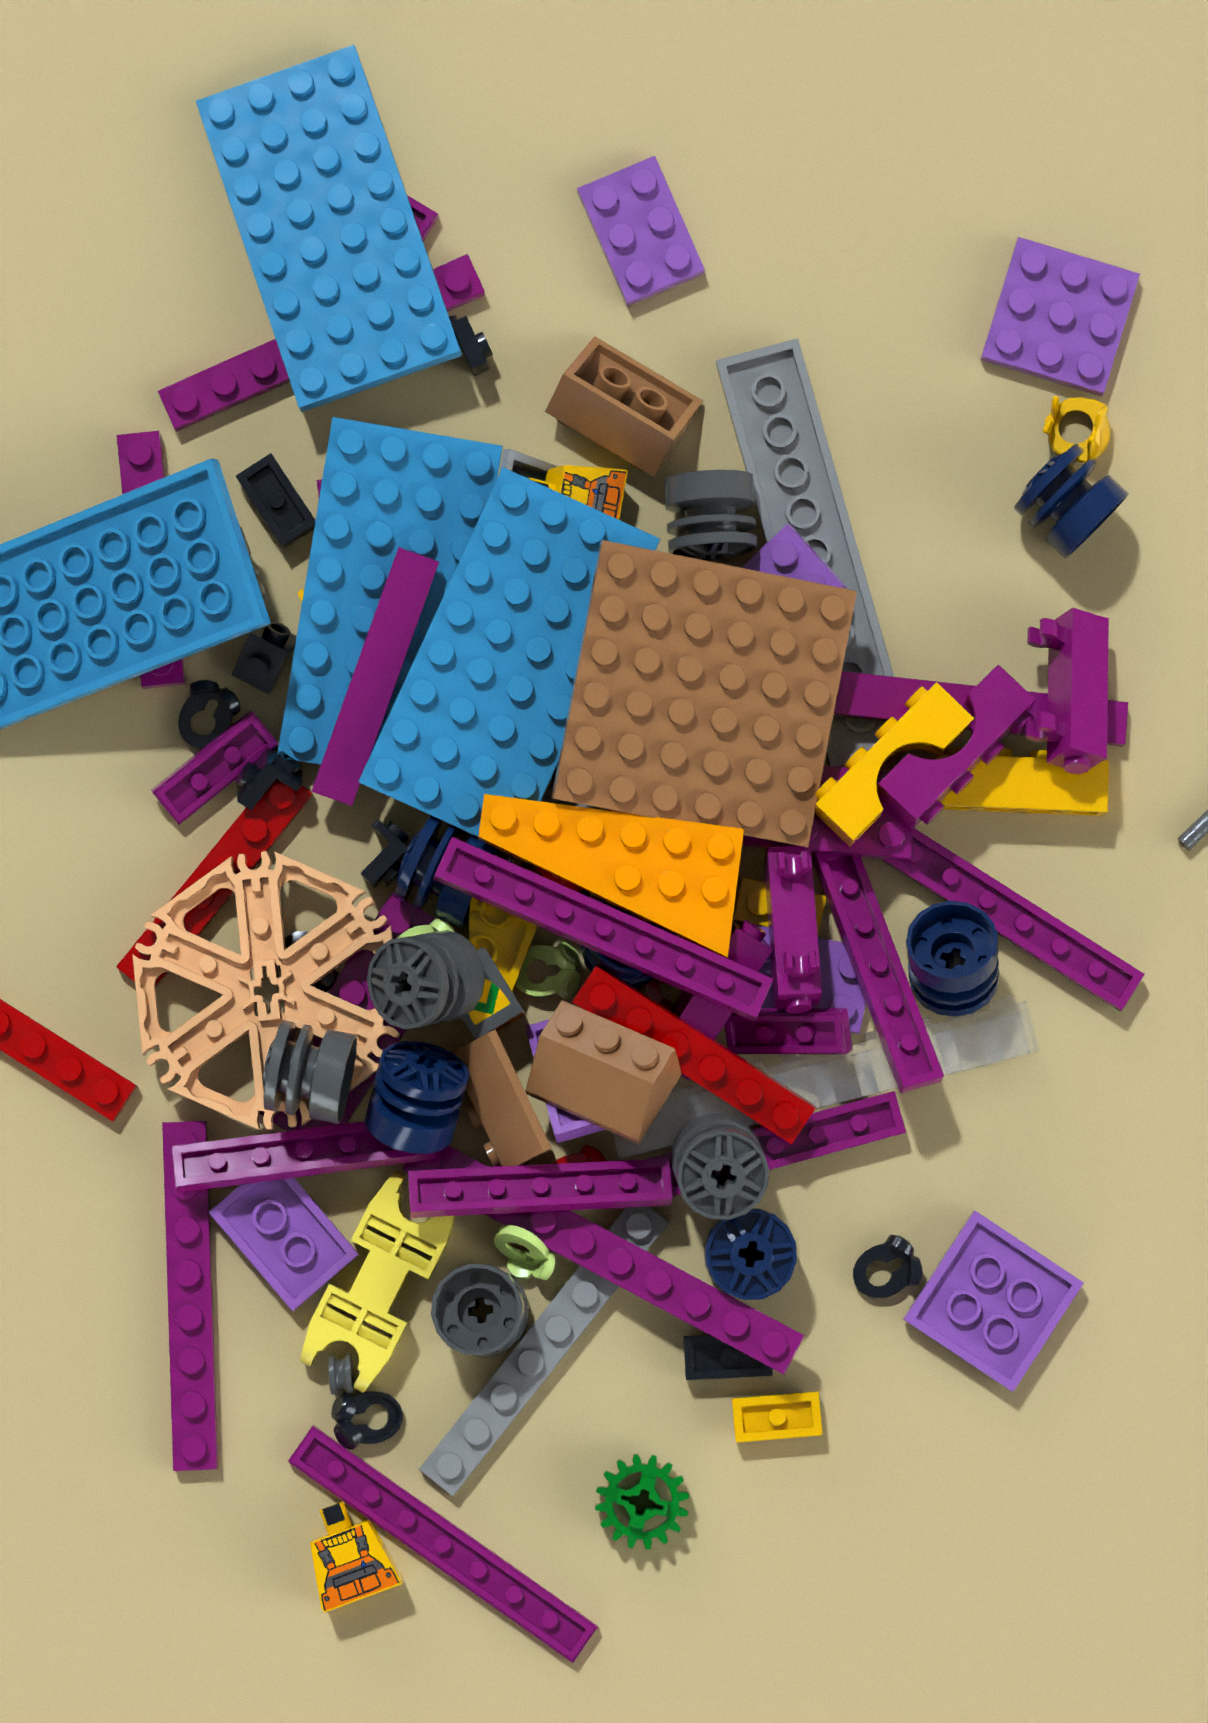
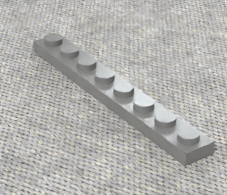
[419,1206,669,1496]

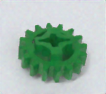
[595,1453,689,1550]

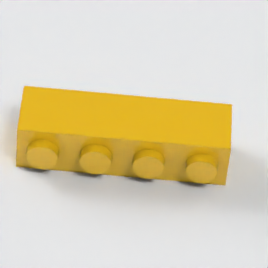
[933,747,1109,816]

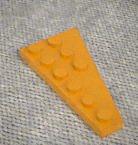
[478,794,744,958]

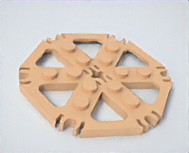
[132,851,400,1130]

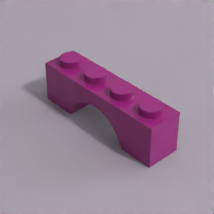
[877,664,1036,830]

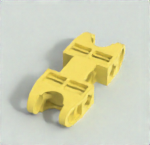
[300,1170,455,1393]

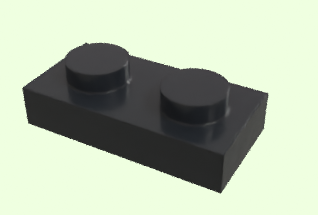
[236,453,316,549]
[683,1335,773,1380]

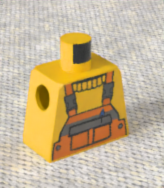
[528,465,628,520]
[310,1501,404,1613]

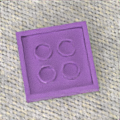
[980,237,1140,397]
[903,1210,1084,1392]

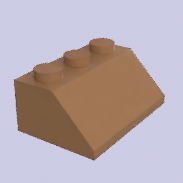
[545,336,703,477]
[525,1000,682,1144]
[452,1030,553,1167]

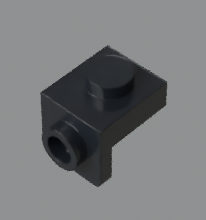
[449,315,493,376]
[231,621,297,694]
[235,746,303,810]
[360,819,409,889]

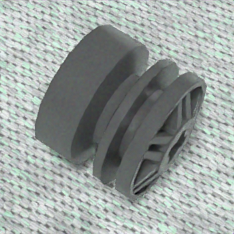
[664,470,757,560]
[367,930,485,1029]
[263,1020,357,1124]
[671,1113,769,1220]
[431,1263,529,1357]

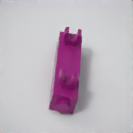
[1026,608,1109,774]
[764,845,822,1013]
[671,920,772,1081]

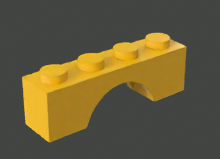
[814,682,974,847]

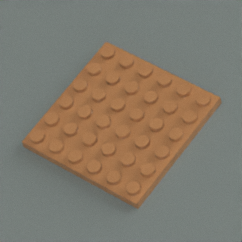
[552,540,857,847]

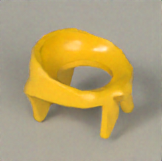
[1042,396,1110,463]

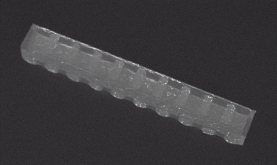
[612,995,1040,1160]

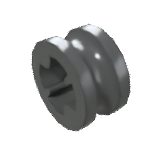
[328,1354,354,1395]

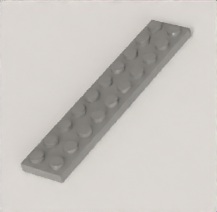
[716,338,894,767]

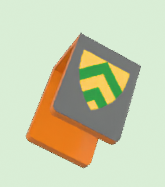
[462,948,525,1040]

